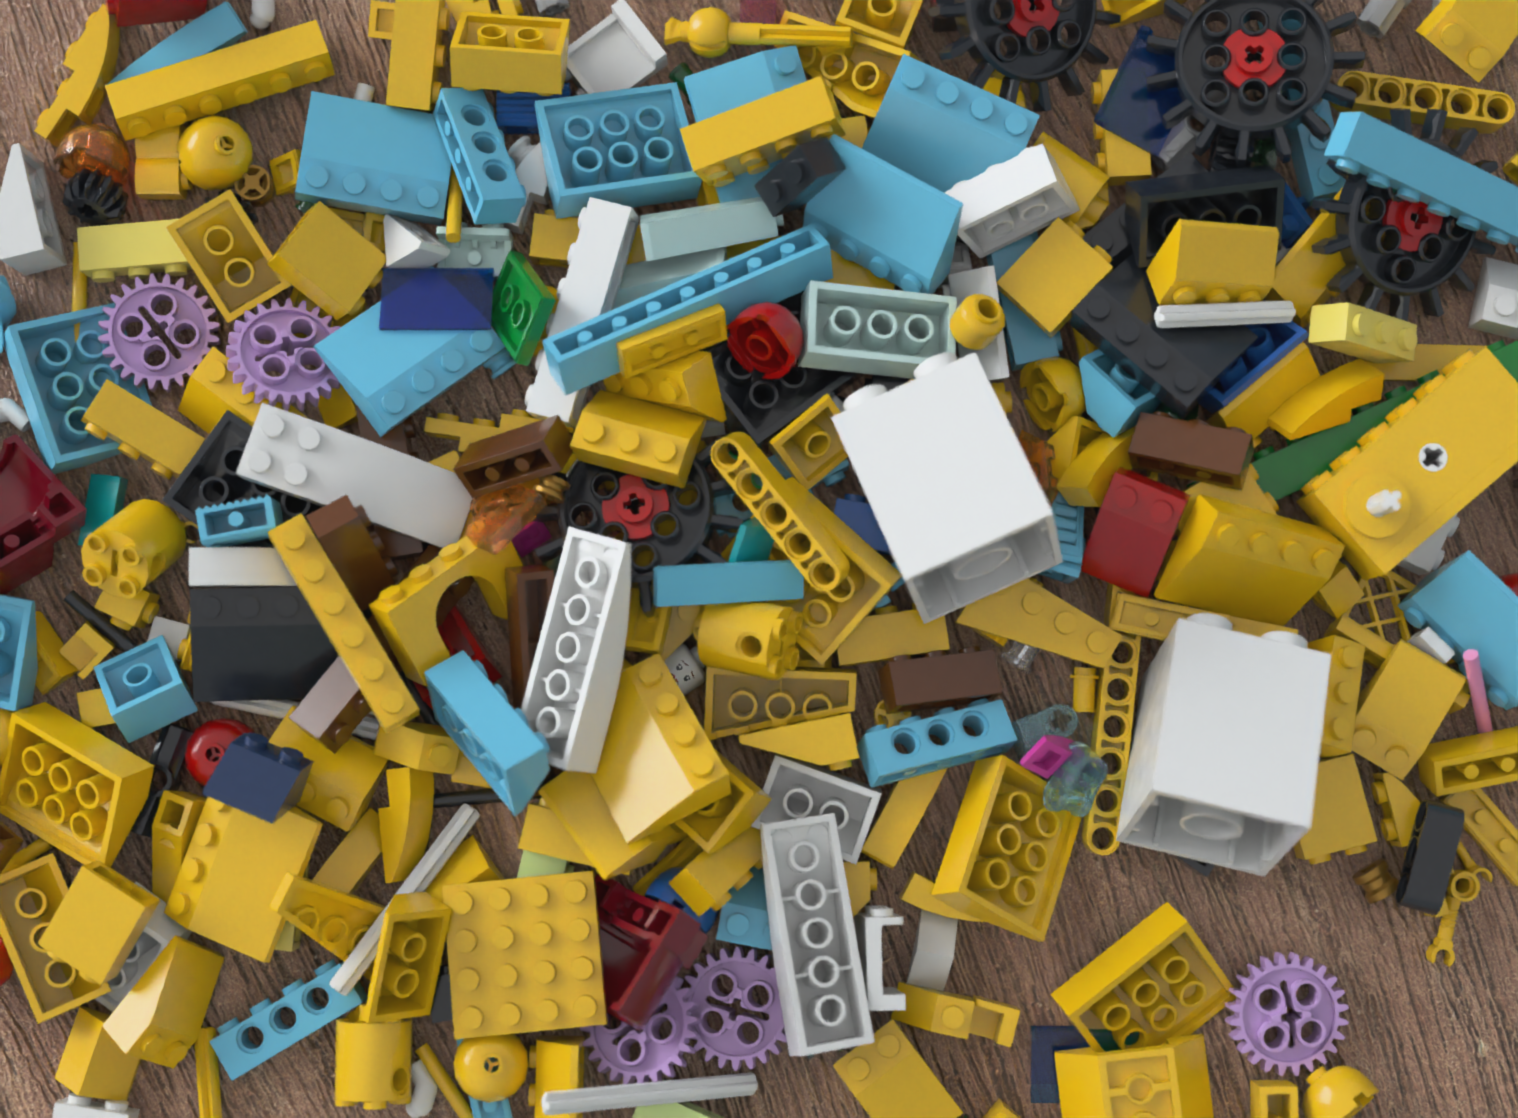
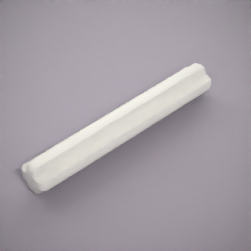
[1154,300,1296,328]

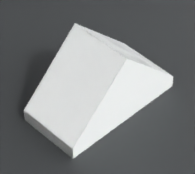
[383,213,450,275]
[906,910,958,991]

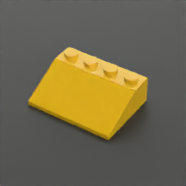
[721,476,902,665]
[1154,494,1345,626]
[590,653,732,845]
[0,702,154,868]
[931,755,1085,942]
[164,797,323,963]
[1050,902,1236,1053]

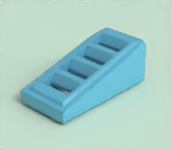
[1045,489,1084,563]

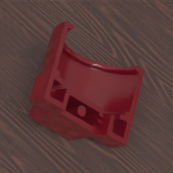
[0,434,87,595]
[595,873,709,1030]

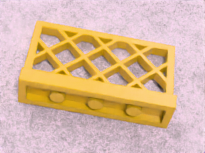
[1323,570,1471,714]

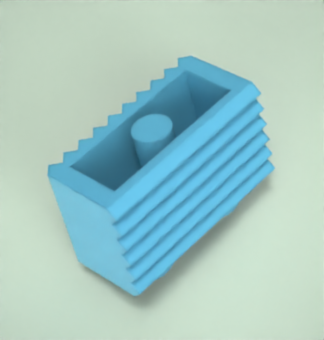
[195,494,283,547]

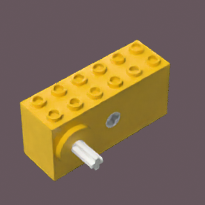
[1296,347,1518,581]

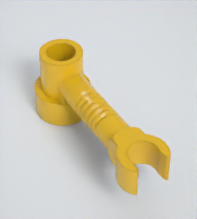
[1426,869,1480,967]

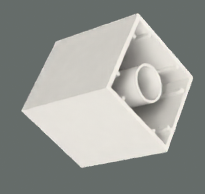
[831,352,1063,624]
[1116,613,1331,877]

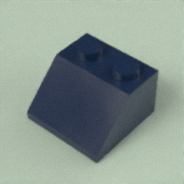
[202,733,314,824]

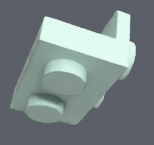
[436,222,513,279]

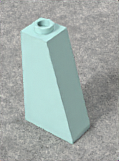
[640,197,784,261]
[613,246,727,326]

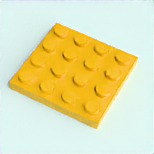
[442,870,608,1039]

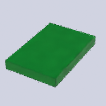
[484,250,556,366]

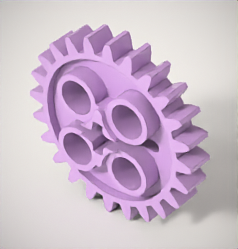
[98,273,221,392]
[226,298,341,411]
[680,946,787,1071]
[1225,952,1349,1076]
[580,976,702,1084]

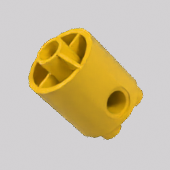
[1033,131,1110,230]
[81,499,186,599]
[694,601,803,680]
[335,1003,412,1110]

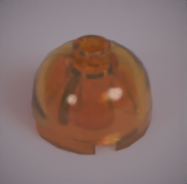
[53,123,131,187]

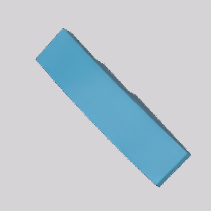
[106,1,248,85]

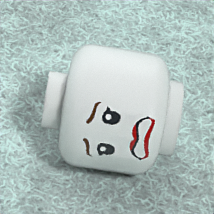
[664,643,706,696]

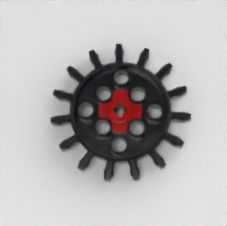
[928,0,1121,112]
[1146,0,1365,168]
[1311,108,1499,322]
[527,432,744,617]

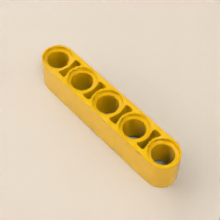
[1329,71,1515,134]
[710,432,850,592]

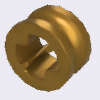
[532,474,571,504]

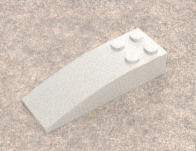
[236,403,474,548]
[521,527,631,773]
[760,813,875,1056]

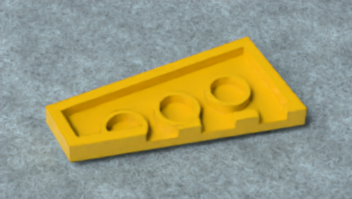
[955,578,1123,669]
[269,872,386,981]

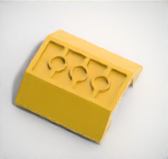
[1054,1034,1214,1118]

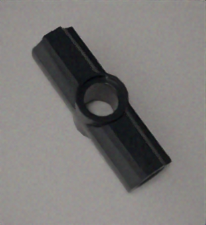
[130,724,193,838]

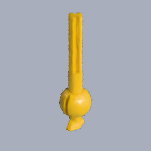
[664,7,853,58]

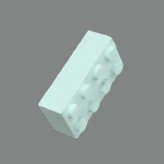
[798,281,957,379]

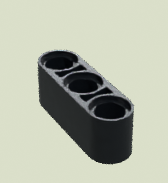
[1395,799,1465,916]

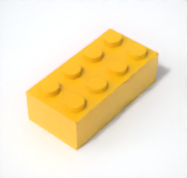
[680,76,847,187]

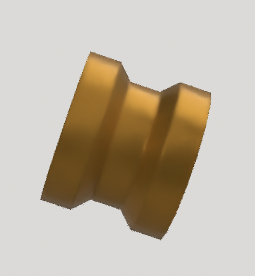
[234,165,276,207]
[1352,858,1399,904]

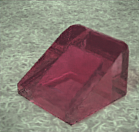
[740,0,777,24]

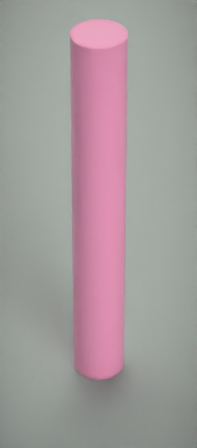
[1463,649,1493,733]

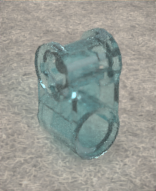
[1011,704,1078,760]
[1043,741,1108,817]

